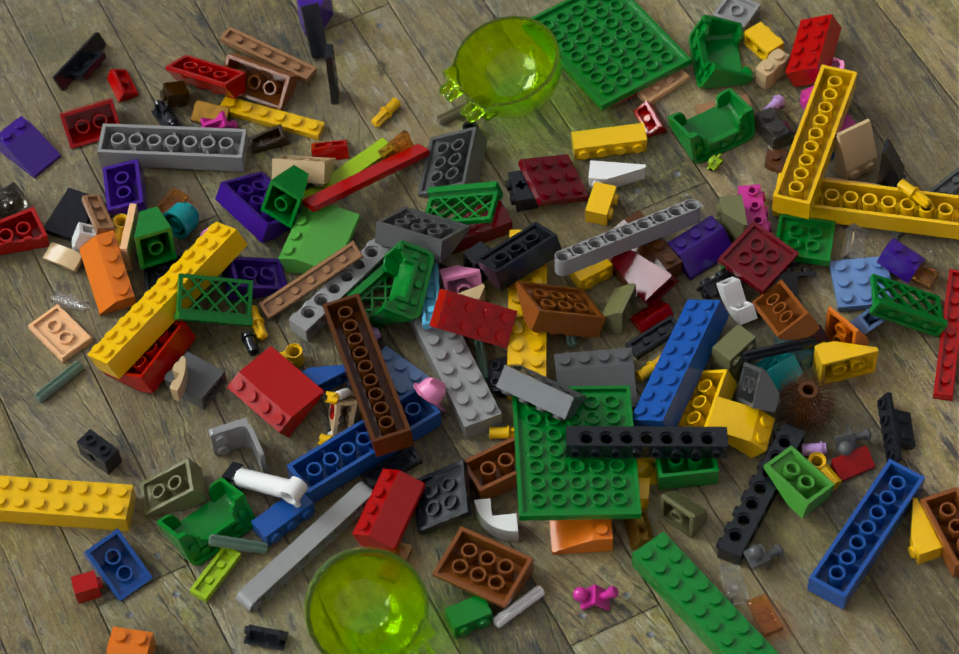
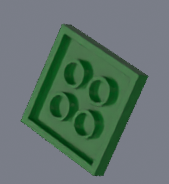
[776,214,836,266]

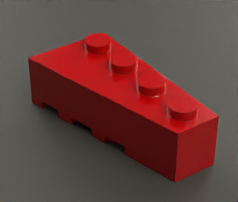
[0,207,50,255]

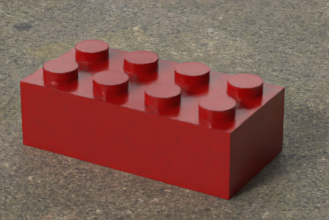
[785,14,841,87]
[429,289,517,348]

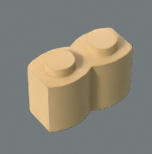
[755,49,789,90]

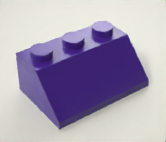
[102,159,148,215]
[667,215,731,281]

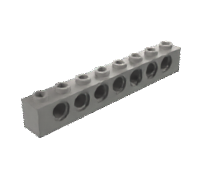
[289,238,392,342]

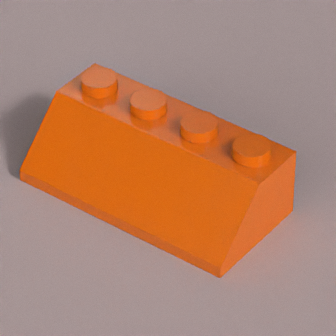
[79,230,136,316]

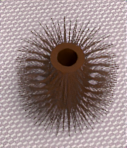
[776,365,838,436]

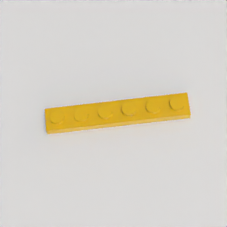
[220,96,325,140]

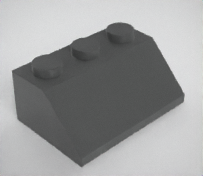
[736,362,780,412]

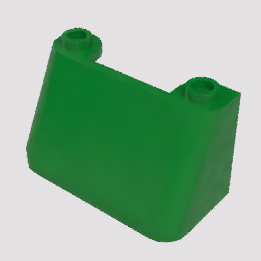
[688,14,753,89]
[668,88,756,164]
[368,240,434,326]
[157,477,255,566]

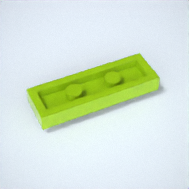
[189,548,242,603]

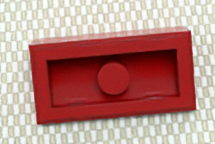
[107,69,139,102]
[633,100,667,138]
[311,140,349,160]
[630,300,673,333]
[830,446,875,482]

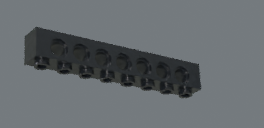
[715,423,806,566]
[565,426,728,459]

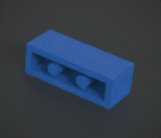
[251,493,315,547]

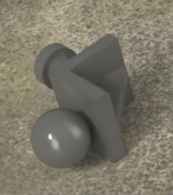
[834,425,872,456]
[743,544,784,571]

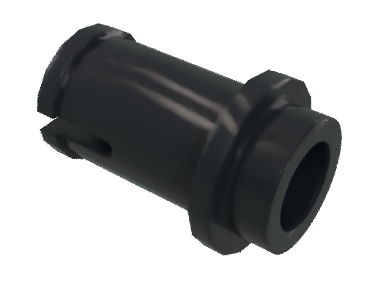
[241,331,260,356]

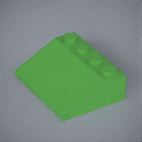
[278,205,361,273]

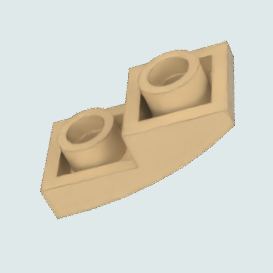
[43,242,83,272]
[170,356,188,402]

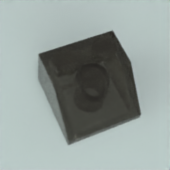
[754,107,798,150]

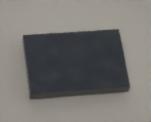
[44,188,90,242]

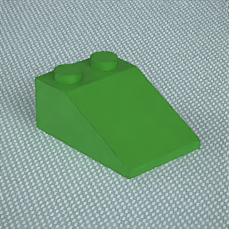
[763,445,835,518]

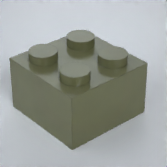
[711,324,756,378]

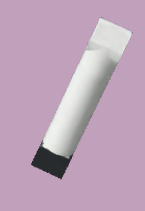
[222,462,308,508]

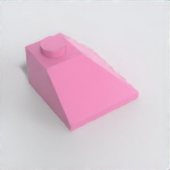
[439,265,482,293]

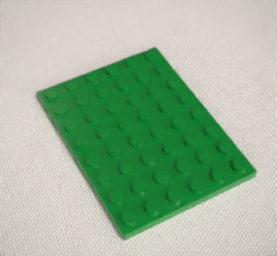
[523,0,692,111]
[512,385,642,521]

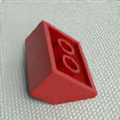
[59,98,120,149]

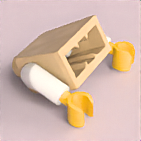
[318,388,357,445]

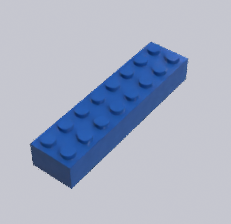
[632,300,729,427]
[287,388,442,503]
[807,459,925,609]

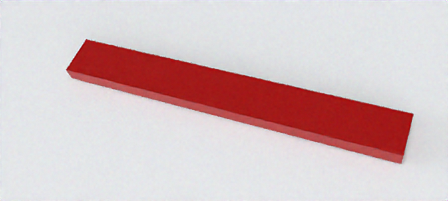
[302,144,430,212]
[933,269,959,401]

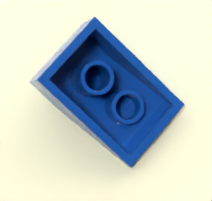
[83,529,153,602]

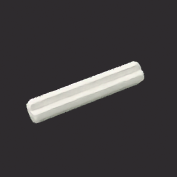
[493,585,545,628]

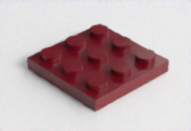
[518,154,589,206]
[718,221,799,295]

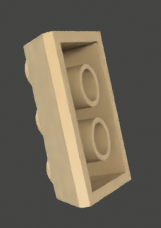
[272,155,336,187]

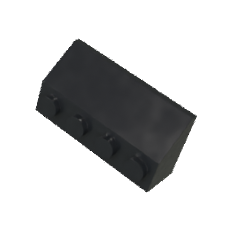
[475,222,562,291]

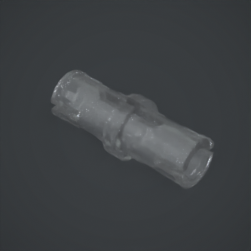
[50,291,90,313]

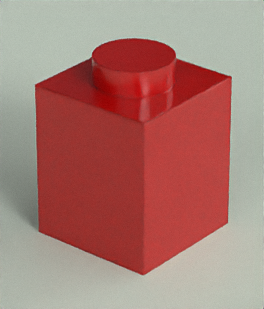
[70,570,104,604]

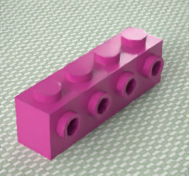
[737,184,771,232]

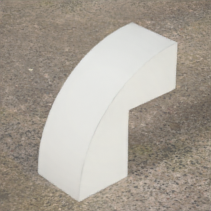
[716,276,758,325]
[474,498,519,541]

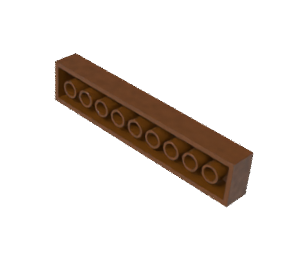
[322,293,414,457]

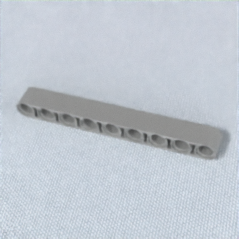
[555,199,700,276]
[236,481,373,613]

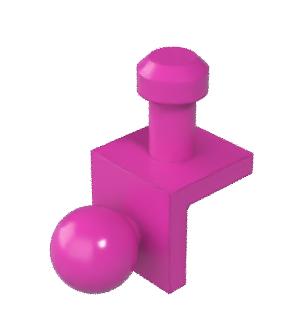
[200,111,238,129]
[573,584,619,611]

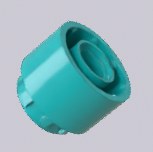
[163,202,199,239]

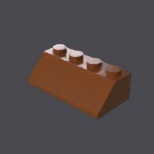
[224,53,299,111]
[751,279,820,340]

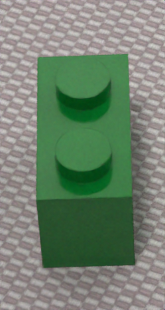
[444,596,493,638]

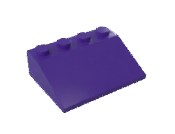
[215,171,301,243]

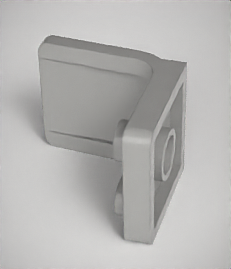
[209,418,268,474]

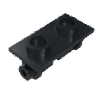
[151,100,184,127]
[696,269,735,299]
[488,356,507,398]
[243,624,289,651]

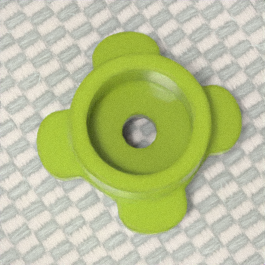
[706,153,724,171]

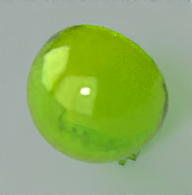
[439,16,562,123]
[304,546,437,654]

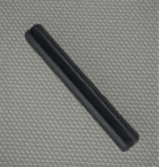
[742,336,817,362]

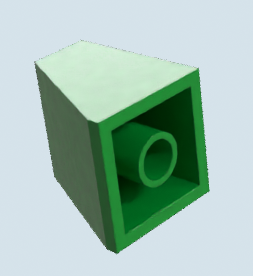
[261,165,309,228]
[134,207,177,270]

